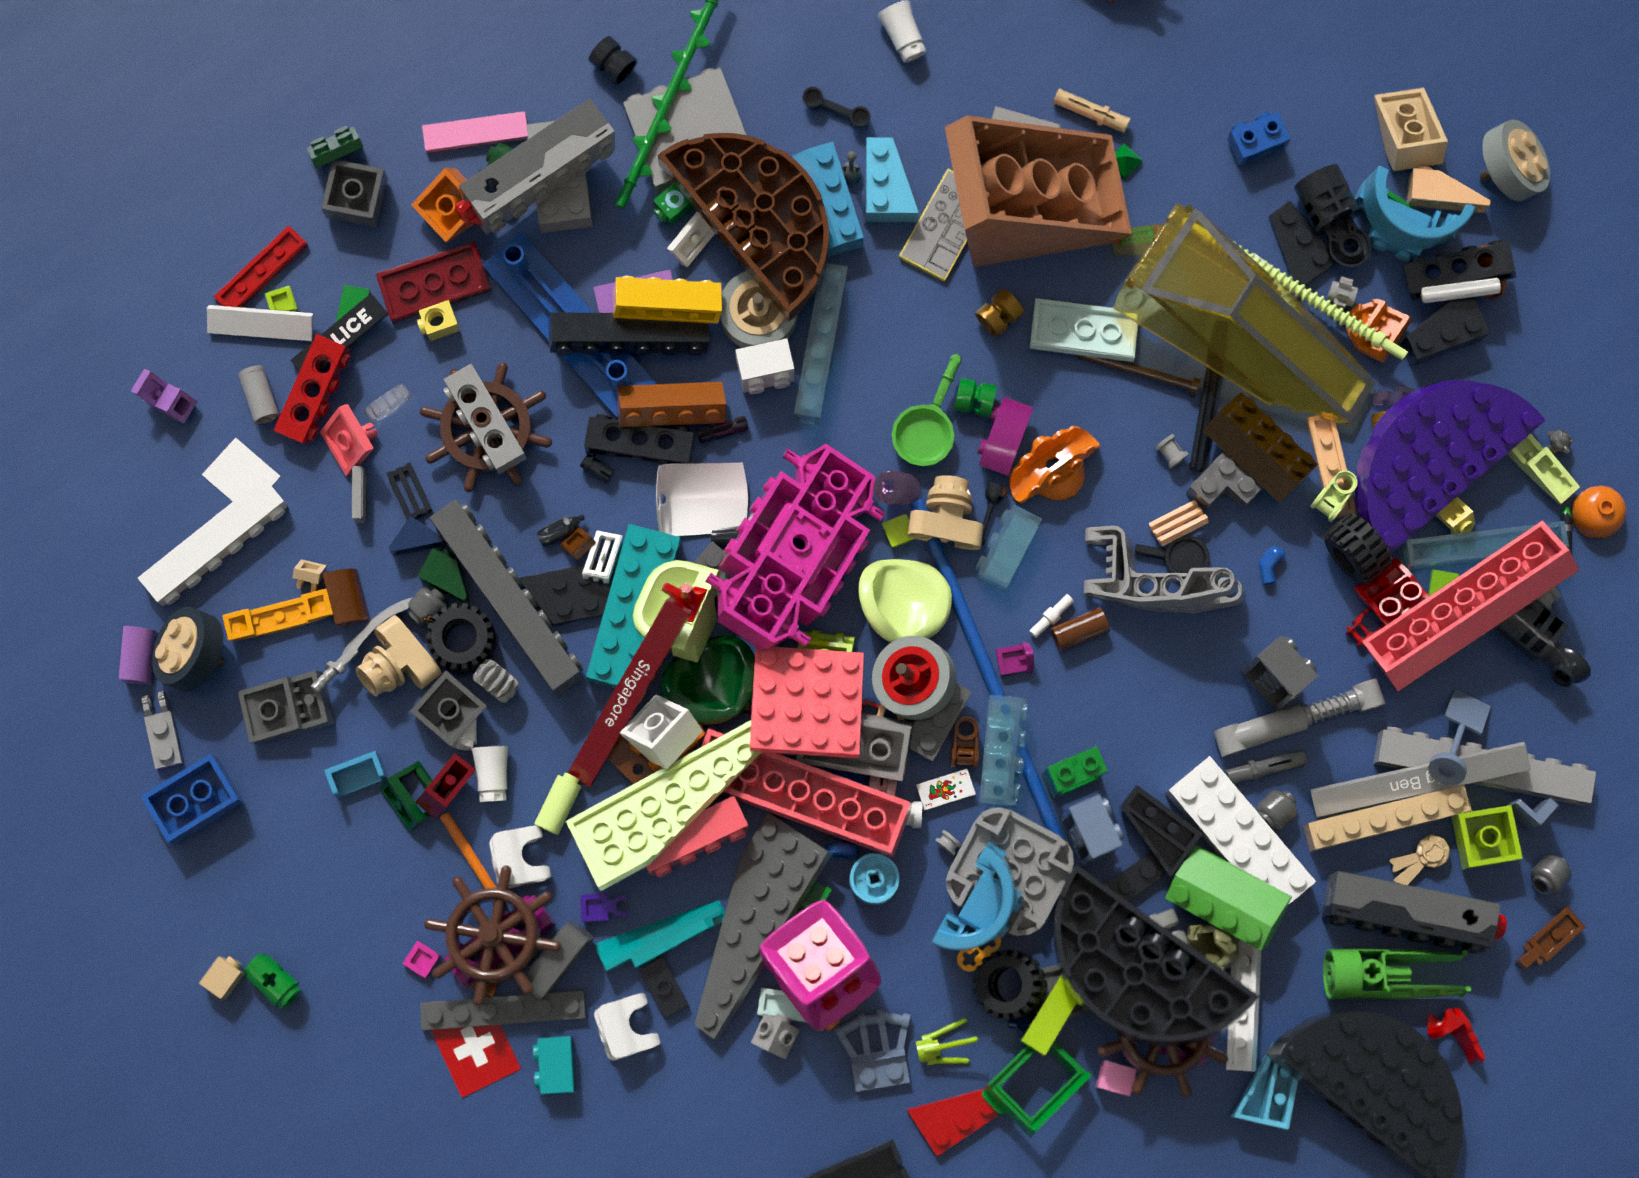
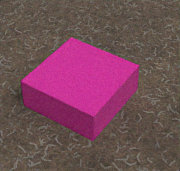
[403,941,441,979]

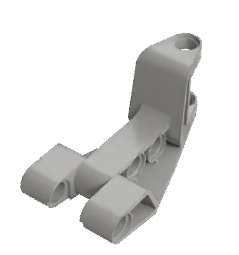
[1083,526,1246,614]

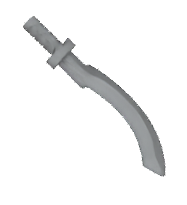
[310,597,413,693]

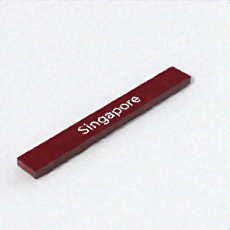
[568,597,692,787]

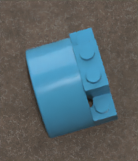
[1355,166,1476,262]
[931,841,1024,950]

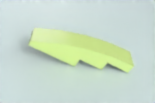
[1508,434,1580,504]

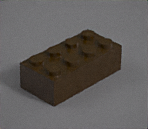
[1202,392,1318,503]

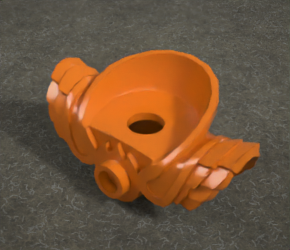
[1009,426,1100,504]

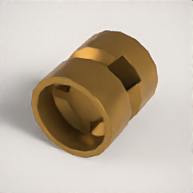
[975,289,1025,338]

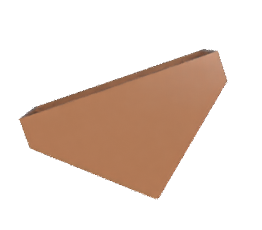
[945,115,1132,267]

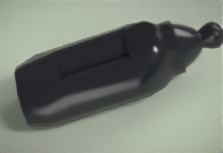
[537,514,585,547]

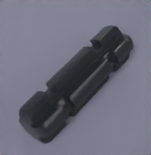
[697,416,748,444]

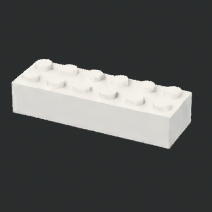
[1165,756,1316,904]

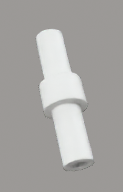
[1029,594,1074,638]

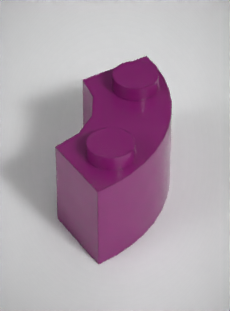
[977,397,1033,476]

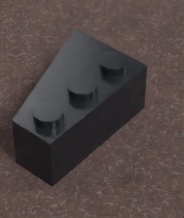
[1401,297,1490,367]
[1119,785,1203,877]

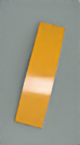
[222,589,333,641]

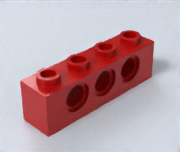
[274,334,351,445]

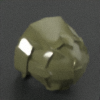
[1186,923,1240,970]

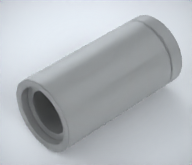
[238,365,280,424]

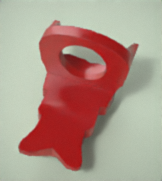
[1426,1008,1485,1065]

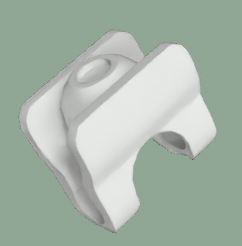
[489,826,552,889]
[594,993,661,1061]

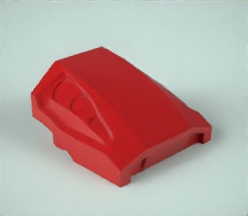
[1354,557,1429,626]

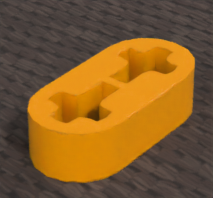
[956,936,1001,972]

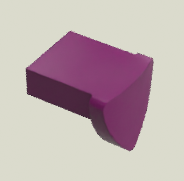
[995,642,1034,676]

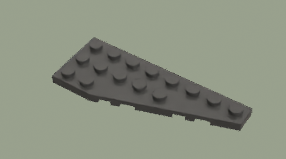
[694,812,832,1040]

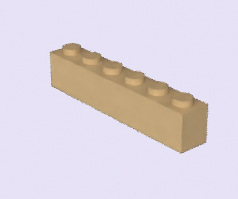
[1303,785,1472,852]

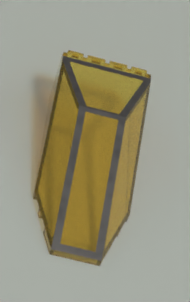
[1112,203,1376,426]

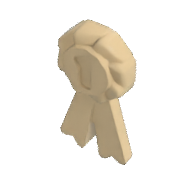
[1389,835,1450,885]

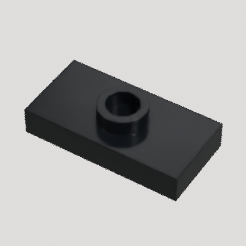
[639,957,689,1018]

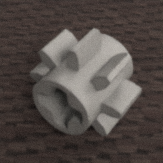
[1327,276,1358,311]

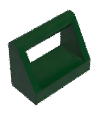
[379,761,450,832]

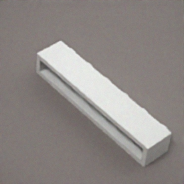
[138,477,288,606]

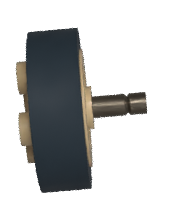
[152,607,225,691]

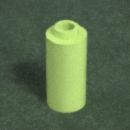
[534,773,582,835]

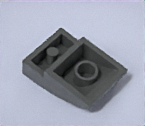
[238,670,335,744]

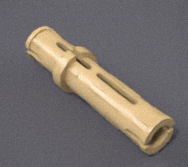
[1053,88,1131,134]

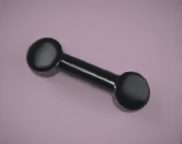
[802,86,871,129]

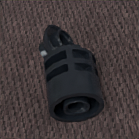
[1294,164,1372,267]
[1493,599,1591,687]

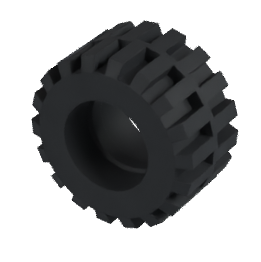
[1323,513,1392,585]
[426,603,496,674]
[973,950,1047,1019]

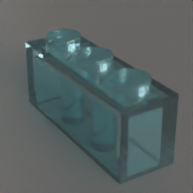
[975,505,1042,593]

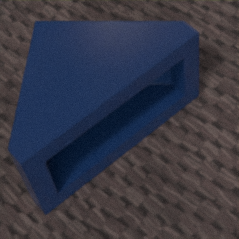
[389,516,445,557]

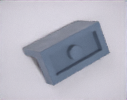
[1506,798,1559,830]

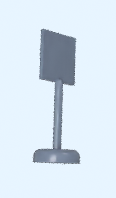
[1428,689,1491,785]

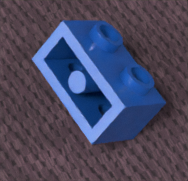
[1227,112,1291,166]

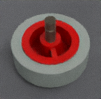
[872,636,957,720]

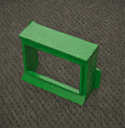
[982,1040,1092,1138]

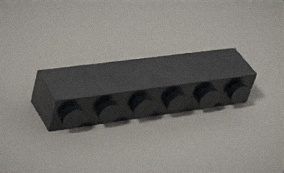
[548,312,710,355]

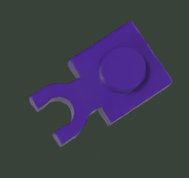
[580,893,628,923]

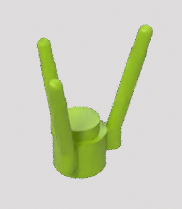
[916,1018,978,1066]

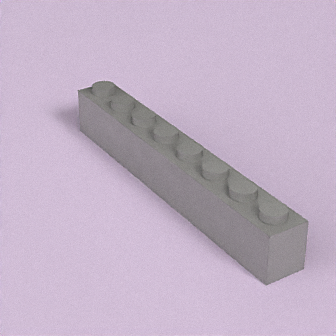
[1373,727,1596,806]

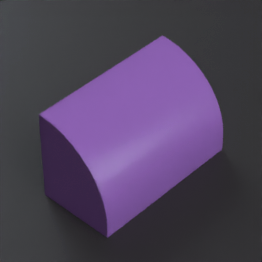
[119,626,157,685]

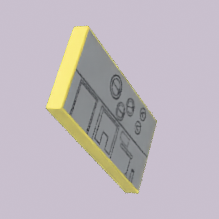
[899,169,967,282]

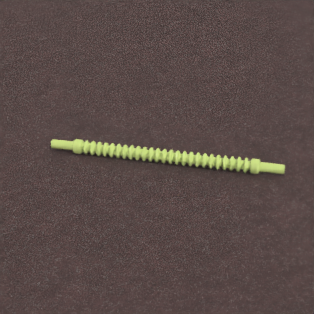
[1181,215,1408,361]

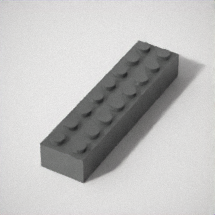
[429,499,584,697]

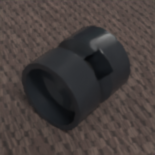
[588,36,638,85]

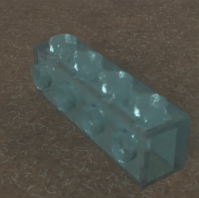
[979,695,1029,806]

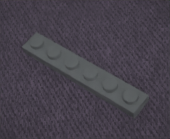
[420,991,586,1030]

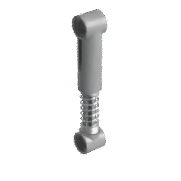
[1213,678,1386,757]

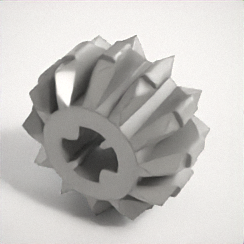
[473,659,519,703]

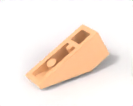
[1407,166,1490,213]

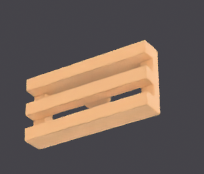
[1149,500,1209,546]

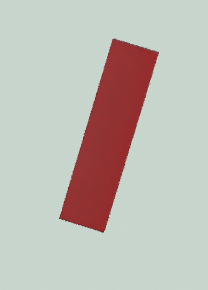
[213,225,308,308]

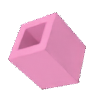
[1095,1060,1137,1096]

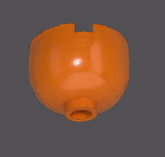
[1571,485,1627,539]

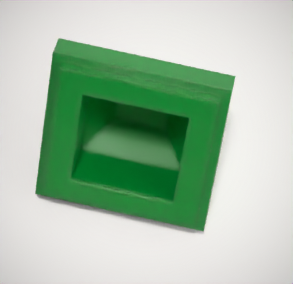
[1115,143,1143,179]

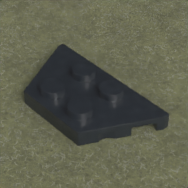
[519,558,619,626]

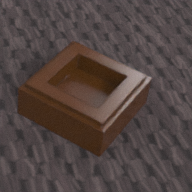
[561,527,596,560]

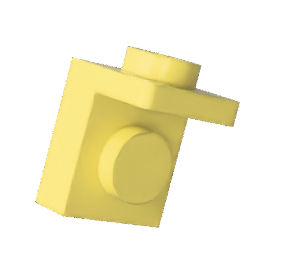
[1435,497,1475,540]

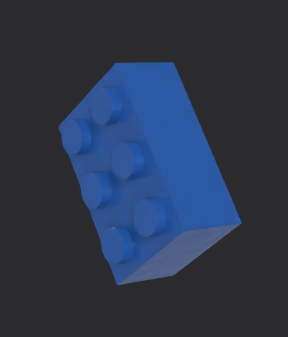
[140,754,244,845]

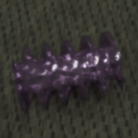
[873,470,921,506]

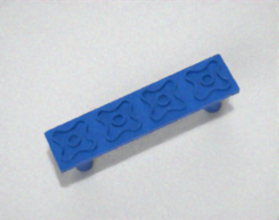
[483,233,656,418]

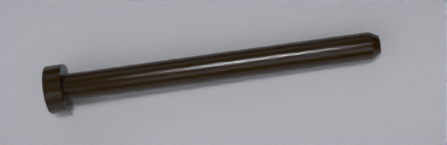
[1076,355,1200,397]

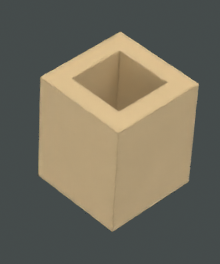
[199,956,245,1000]

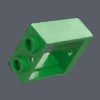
[1042,746,1108,799]

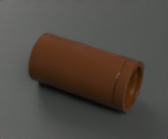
[1051,607,1110,652]

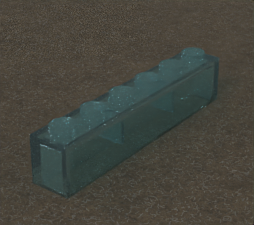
[794,263,848,425]
[1400,521,1569,571]

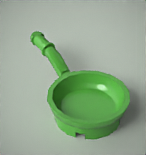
[891,354,962,467]

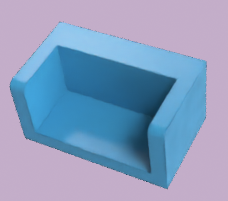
[324,751,388,799]

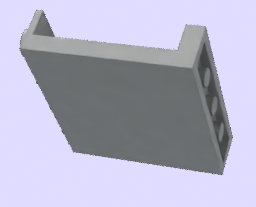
[623,68,746,194]

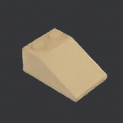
[1374,88,1448,171]

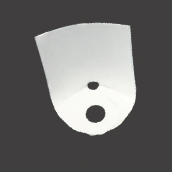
[656,463,748,536]

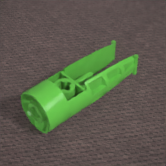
[1323,949,1471,1000]

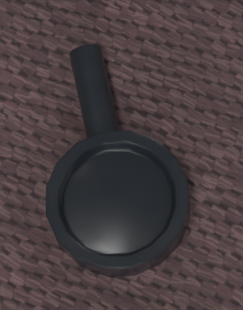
[1134,535,1210,573]

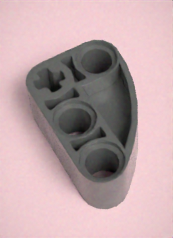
[526,920,594,1001]

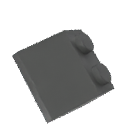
[410,671,487,747]

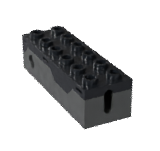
[1321,871,1507,954]

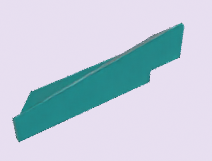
[595,900,725,972]

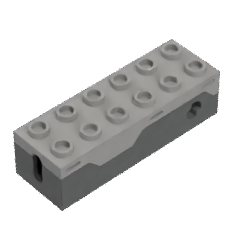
[455,98,615,235]

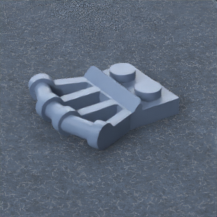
[833,1009,910,1092]

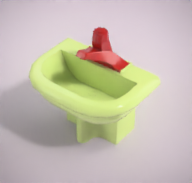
[633,560,720,663]

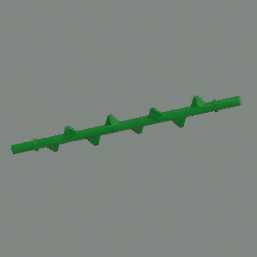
[615,0,718,209]

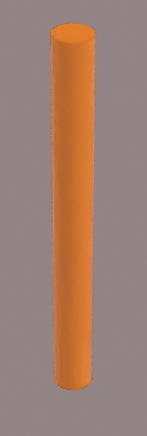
[440,812,506,903]

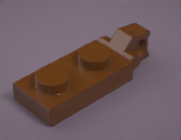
[1515,906,1585,970]

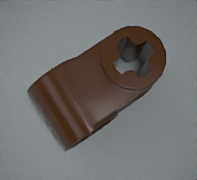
[950,716,979,769]

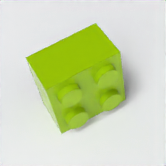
[1451,805,1523,870]

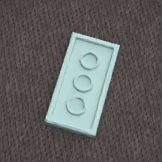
[1029,298,1139,362]

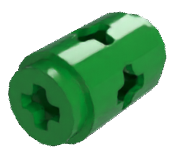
[243,953,302,1010]

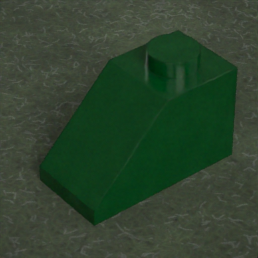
[417,548,470,604]

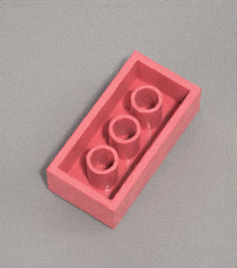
[646,796,749,878]

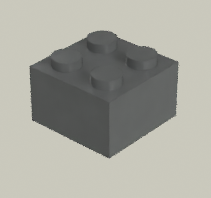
[321,160,388,228]

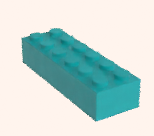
[586,524,681,688]

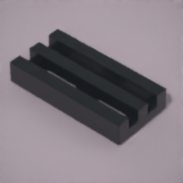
[386,462,433,520]

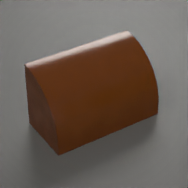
[323,568,370,629]

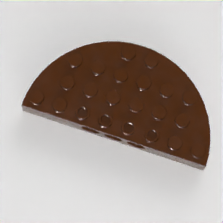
[657,133,829,322]

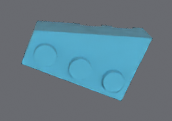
[866,137,919,222]
[1230,1042,1298,1129]

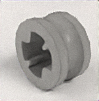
[935,830,962,856]

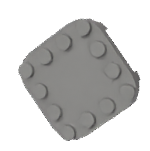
[946,807,1074,936]

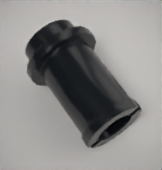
[579,454,615,484]

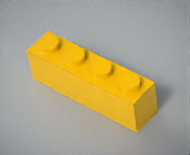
[613,276,722,323]

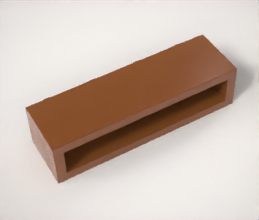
[616,382,726,427]

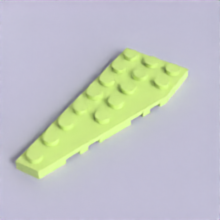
[566,721,761,891]

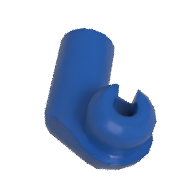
[1259,546,1285,585]

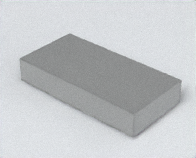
[352,466,367,523]

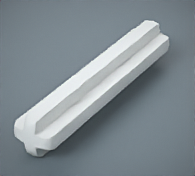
[1421,278,1501,303]

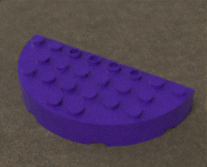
[1355,380,1546,554]

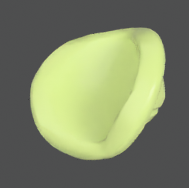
[859,559,952,642]

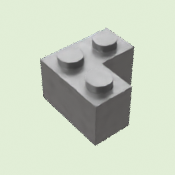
[1186,451,1263,511]

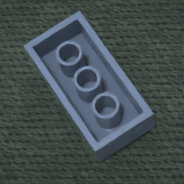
[1059,794,1124,867]

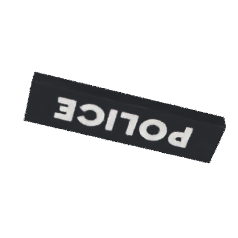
[291,293,389,371]

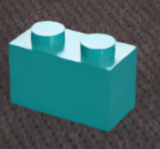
[533,1036,575,1094]

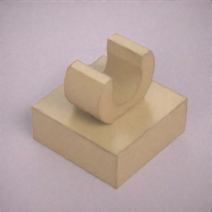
[292,559,327,592]

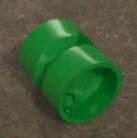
[954,377,997,419]

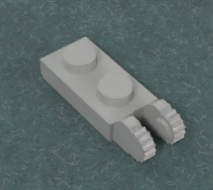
[142,691,183,770]

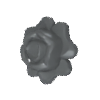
[1547,429,1573,455]

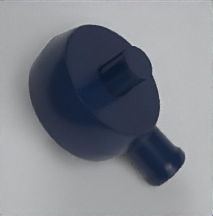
[1008,1013,1036,1037]

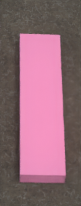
[422,112,528,153]

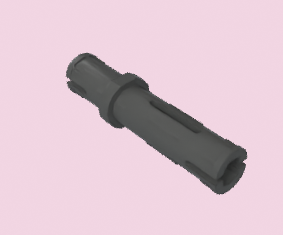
[1225,750,1307,784]

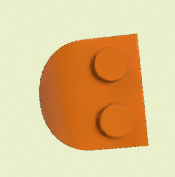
[1347,299,1411,363]

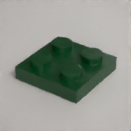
[307,126,364,168]

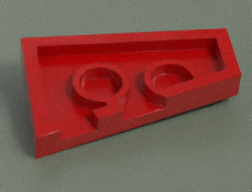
[907,1089,999,1156]

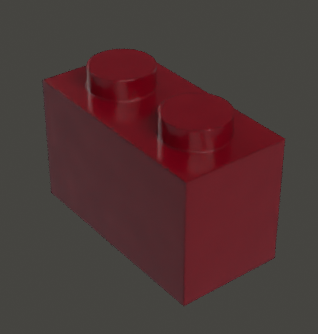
[415,753,476,819]

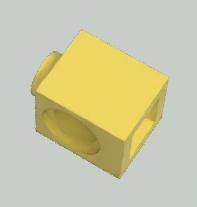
[417,300,460,341]

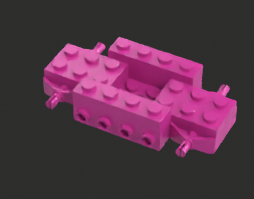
[705,444,885,651]

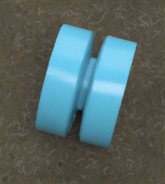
[849,853,899,905]

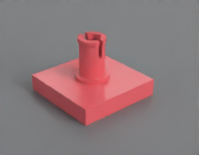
[320,404,377,476]

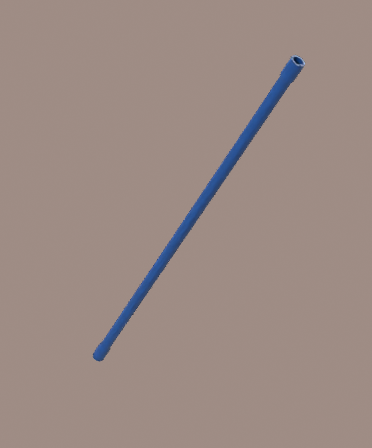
[910,499,1076,869]

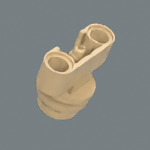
[908,476,984,550]
[355,615,442,696]

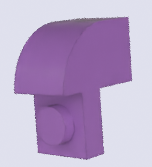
[131,369,198,424]

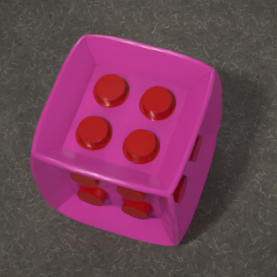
[759,900,881,1031]

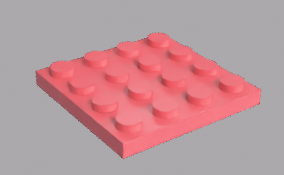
[749,647,864,758]

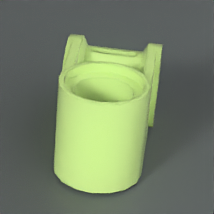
[1310,471,1357,522]

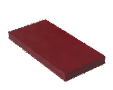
[376,241,491,324]

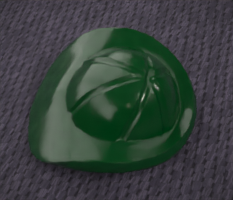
[662,635,755,725]

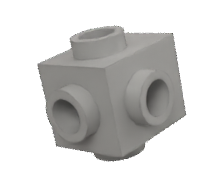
[751,1013,799,1060]

